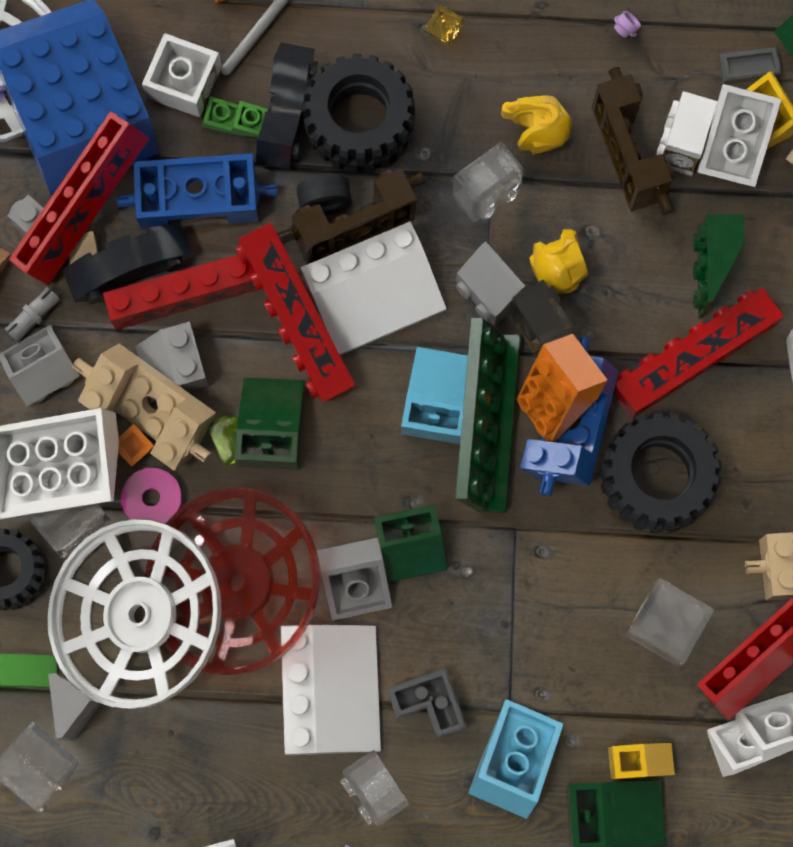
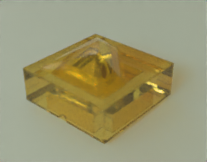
[424,5,465,45]

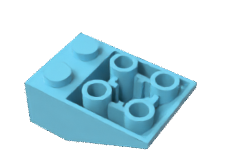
[401,347,468,444]

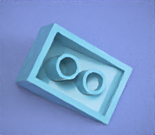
[468,699,563,819]

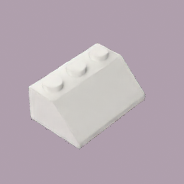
[697,84,782,187]

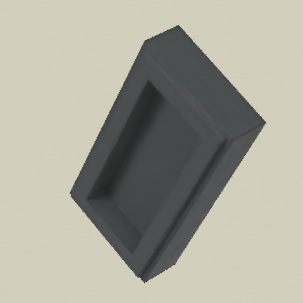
[718,47,782,84]

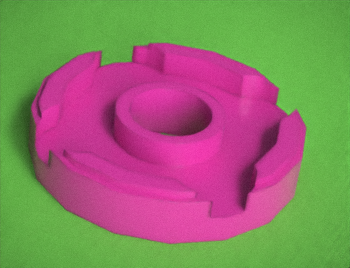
[121,468,182,525]

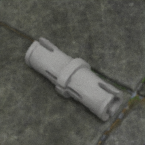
[4,287,60,342]

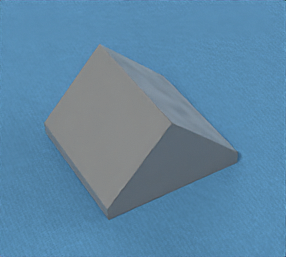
[48,673,101,742]

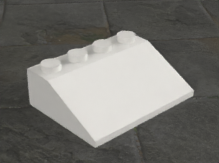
[301,221,446,356]
[0,408,119,520]
[281,625,381,756]

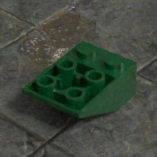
[693,214,744,318]
[234,377,304,470]
[566,780,666,847]

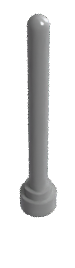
[221,0,289,75]

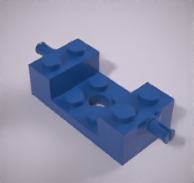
[117,154,277,230]
[520,336,619,497]

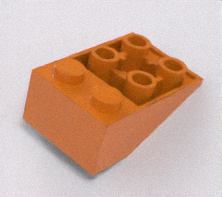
[516,334,608,442]

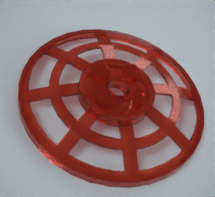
[145,488,320,676]

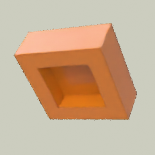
[118,424,154,467]

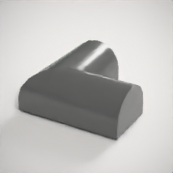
[387,668,467,739]

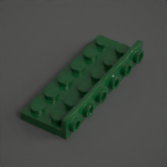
[455,317,521,513]

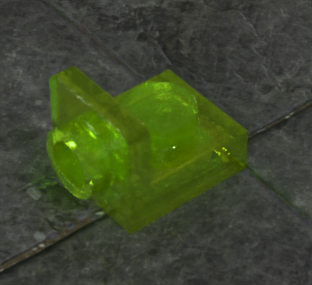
[208,416,238,466]

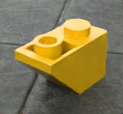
[608,743,675,780]

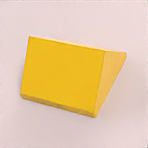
[746,71,793,149]

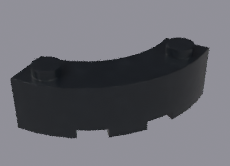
[255,42,318,170]
[62,223,193,304]

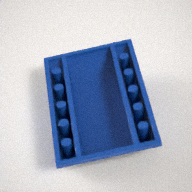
[0,0,160,195]

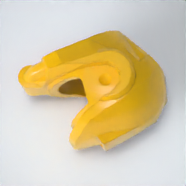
[501,96,572,155]
[529,229,588,294]

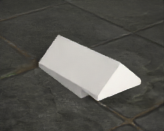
[707,692,793,777]

